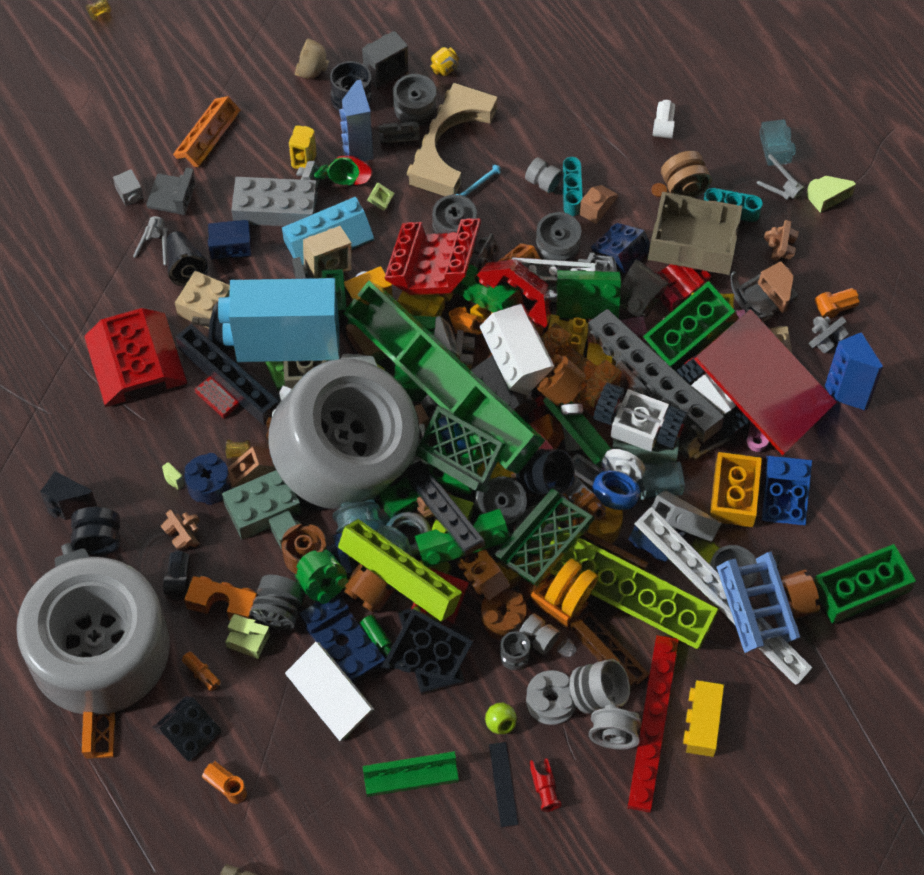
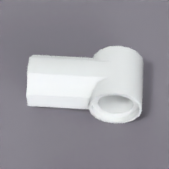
[653,100,675,139]

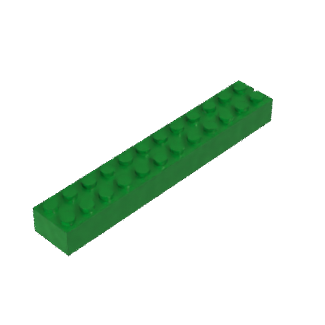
[343,280,545,474]

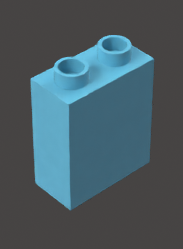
[218,278,339,362]

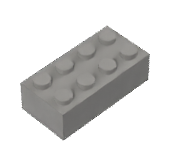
[231,177,317,226]

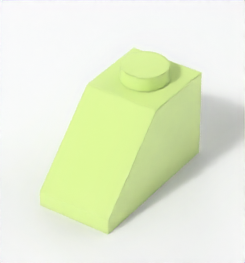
[806,176,856,213]

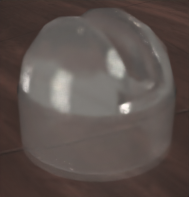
[557,637,577,657]

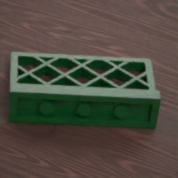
[415,406,506,493]
[494,489,595,586]

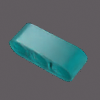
[562,157,583,216]
[704,188,763,222]

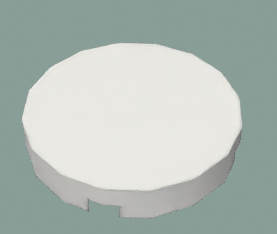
[602,449,645,482]

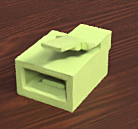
[225,614,270,659]

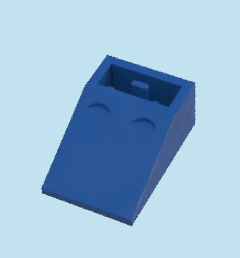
[762,456,812,525]

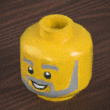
[430,47,460,76]

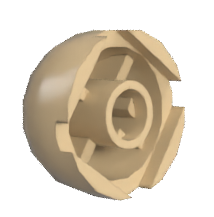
[295,38,329,79]

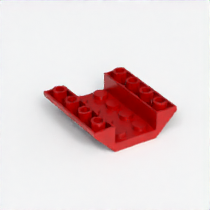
[384,218,481,295]
[477,259,552,328]
[84,308,187,407]

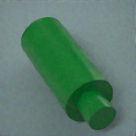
[360,614,392,658]

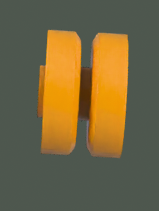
[545,558,599,617]

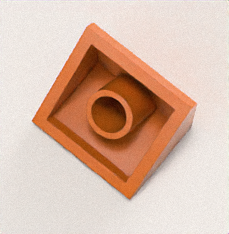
[531,577,589,630]

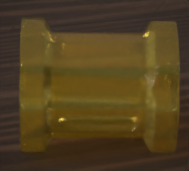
[86,0,111,21]
[226,439,250,459]

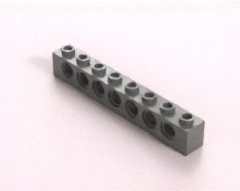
[588,309,724,442]

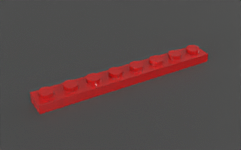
[627,635,679,813]

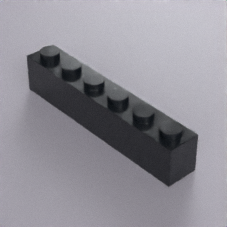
[176,324,279,426]

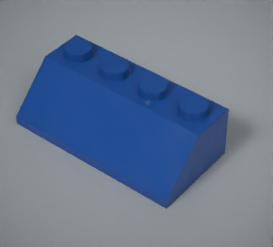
[825,332,883,410]

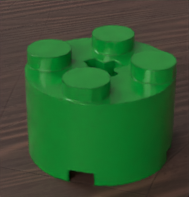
[295,550,348,604]

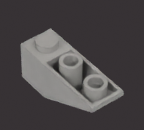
[652,490,722,542]

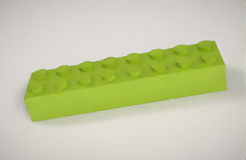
[545,527,720,650]

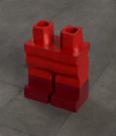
[647,264,711,313]

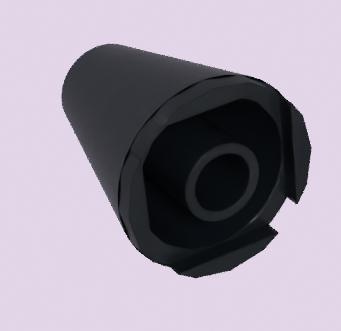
[166,231,209,287]

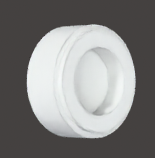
[561,404,583,415]

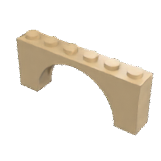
[407,83,497,196]

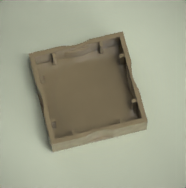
[648,192,742,275]

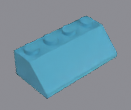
[282,197,374,265]

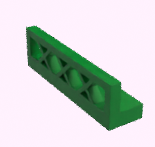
[543,397,612,469]
[363,751,459,797]

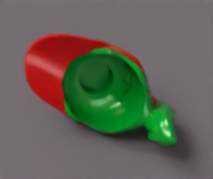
[314,155,373,185]

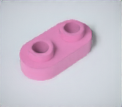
[747,421,769,452]

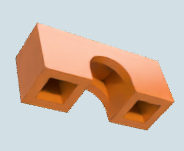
[184,576,257,620]

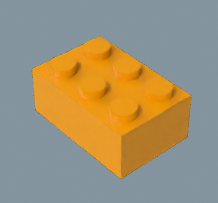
[710,452,762,527]

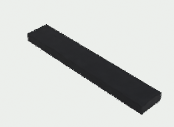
[403,460,485,556]

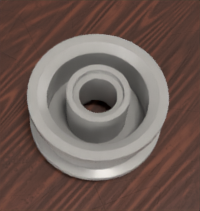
[526,670,576,725]
[589,705,642,750]

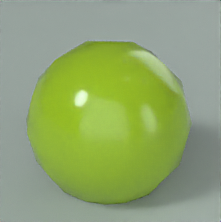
[485,702,517,735]

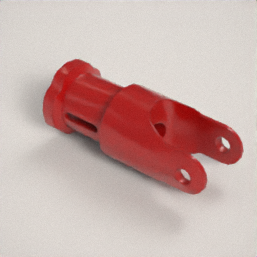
[530,758,562,812]

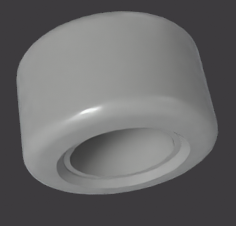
[268,359,419,510]
[17,557,170,715]

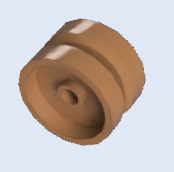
[661,151,712,198]

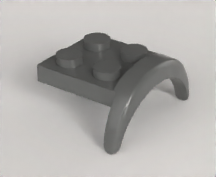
[731,271,799,322]

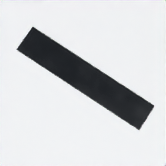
[489,742,518,827]

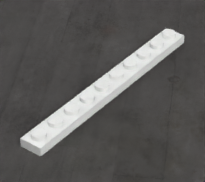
[635,507,812,685]

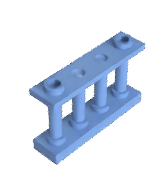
[717,551,800,653]

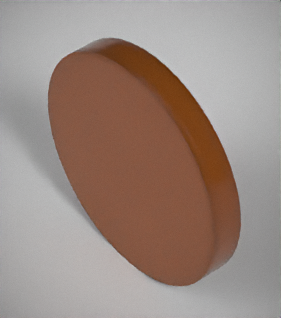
[651,183,667,197]

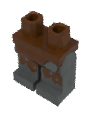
[557,476,606,535]

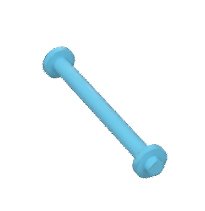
[455,165,501,197]

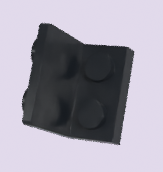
[152,696,221,762]

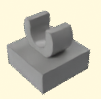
[296,161,320,187]

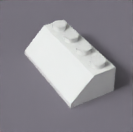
[480,304,555,395]

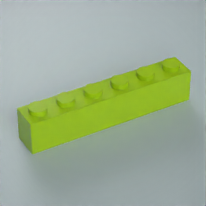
[338,519,462,621]

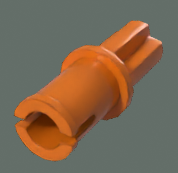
[182,651,221,691]

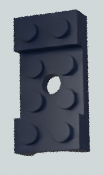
[299,594,385,684]

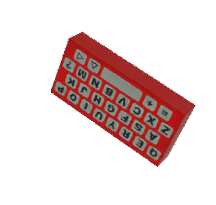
[195,376,239,419]

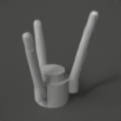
[757,154,804,200]
[133,216,168,266]
[678,432,730,460]

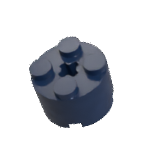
[185,453,231,505]

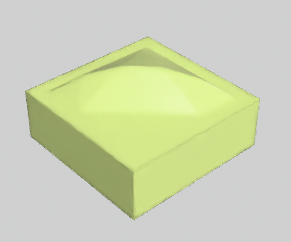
[367,183,395,211]
[162,462,184,490]

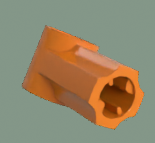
[814,288,860,319]
[449,307,485,335]
[202,761,247,804]

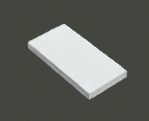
[285,642,374,741]

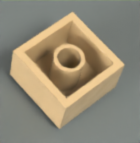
[303,226,351,279]
[175,271,230,329]

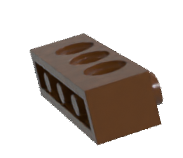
[453,549,511,601]

